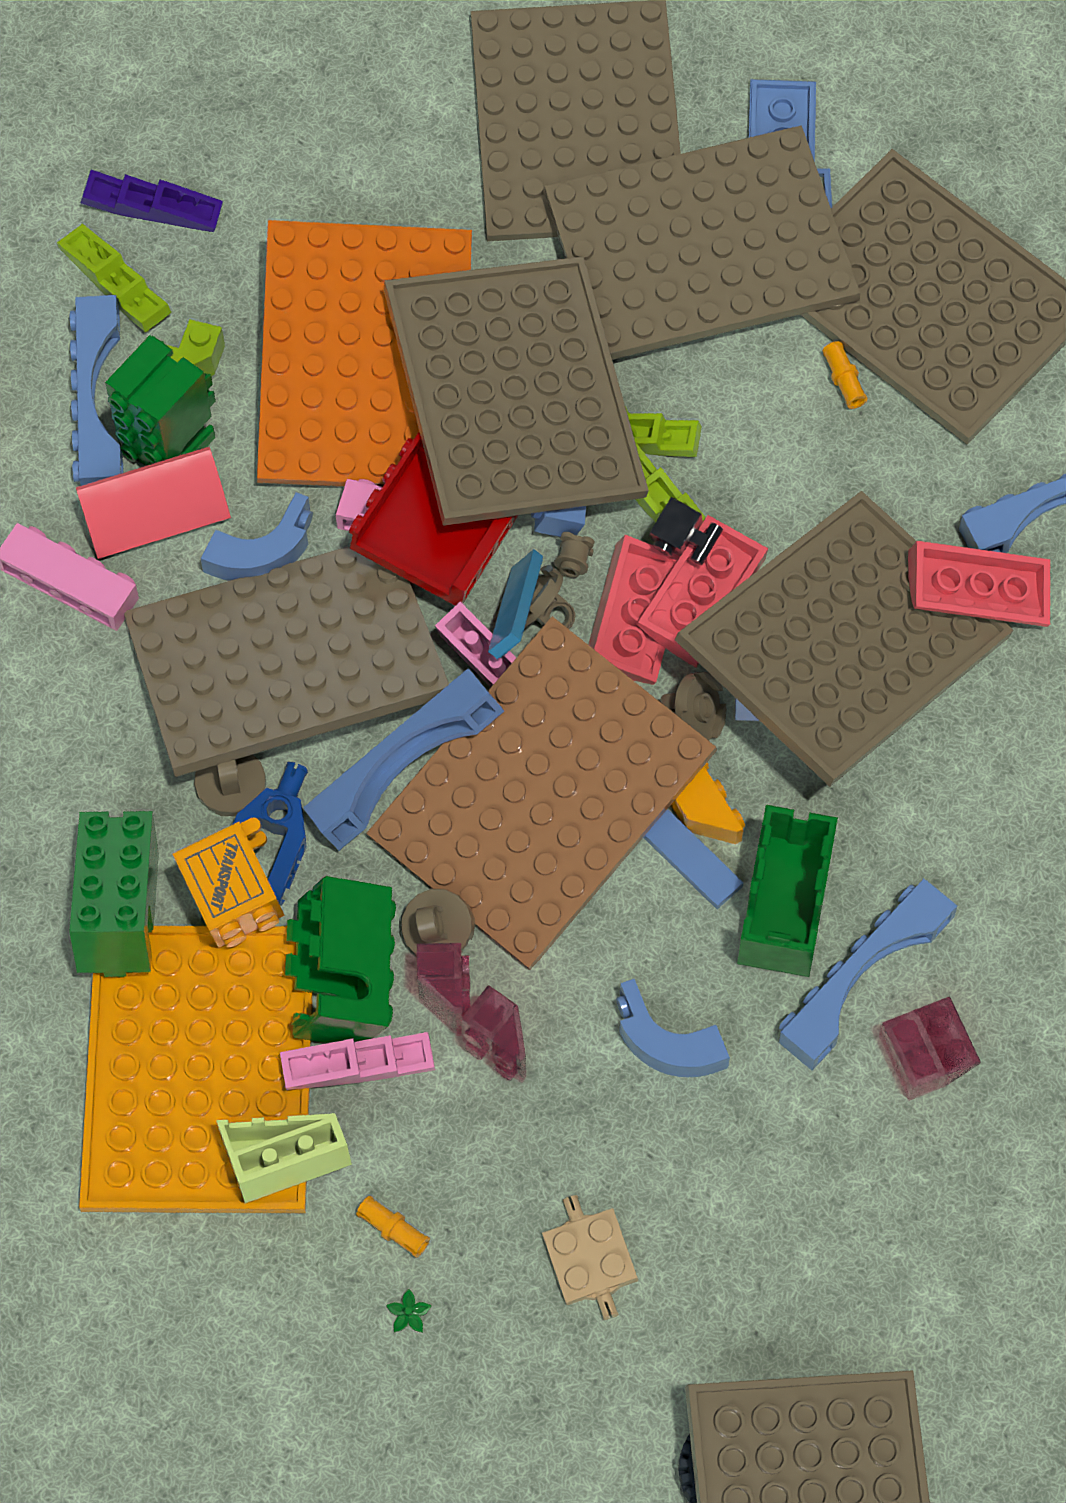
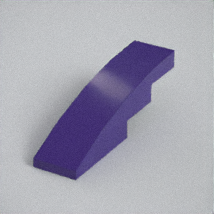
[80,169,223,232]

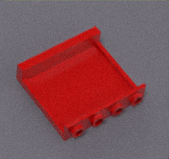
[349,432,519,606]

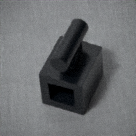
[650,497,723,566]

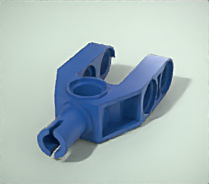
[233,762,308,906]

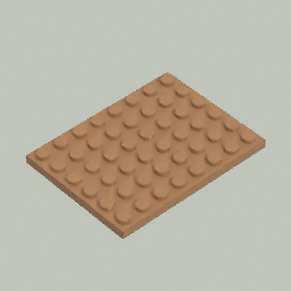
[366,616,717,970]

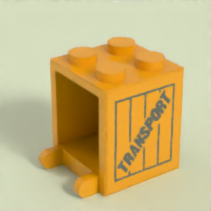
[173,818,285,947]

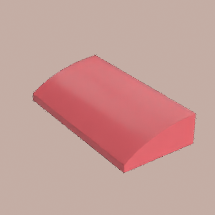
[76,447,231,559]
[637,515,768,668]
[588,535,680,685]
[908,541,1050,627]

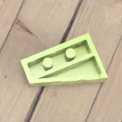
[216,1113,352,1203]

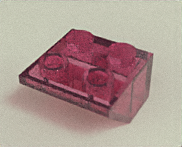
[417,943,471,1036]
[461,985,526,1083]
[879,996,981,1101]

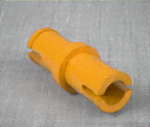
[822,341,868,409]
[356,1195,430,1258]

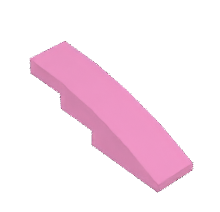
[280,1032,435,1090]

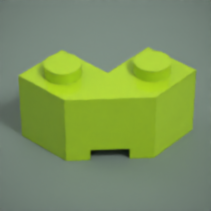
[167,319,225,376]

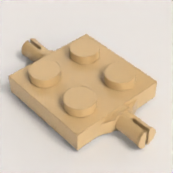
[542,1195,638,1320]

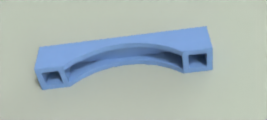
[70,295,124,486]
[959,473,1066,553]
[303,668,504,851]
[779,879,957,1071]

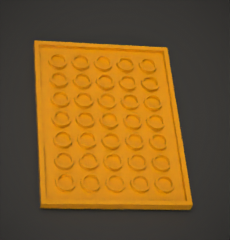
[79,926,313,1213]

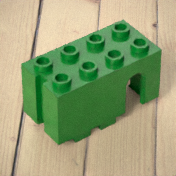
[105,335,216,466]
[737,805,838,977]
[69,811,159,977]
[285,876,396,1043]

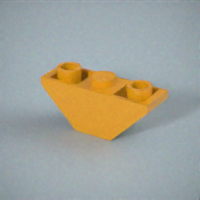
[670,763,745,844]

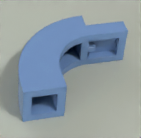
[201,492,313,581]
[616,979,730,1077]

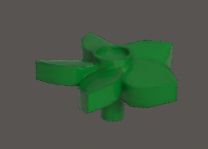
[386,1289,432,1333]

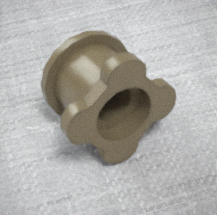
[554,532,595,578]

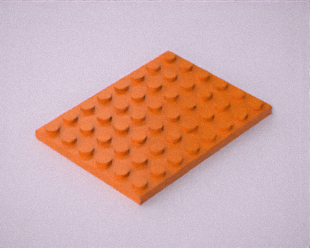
[257,220,472,487]

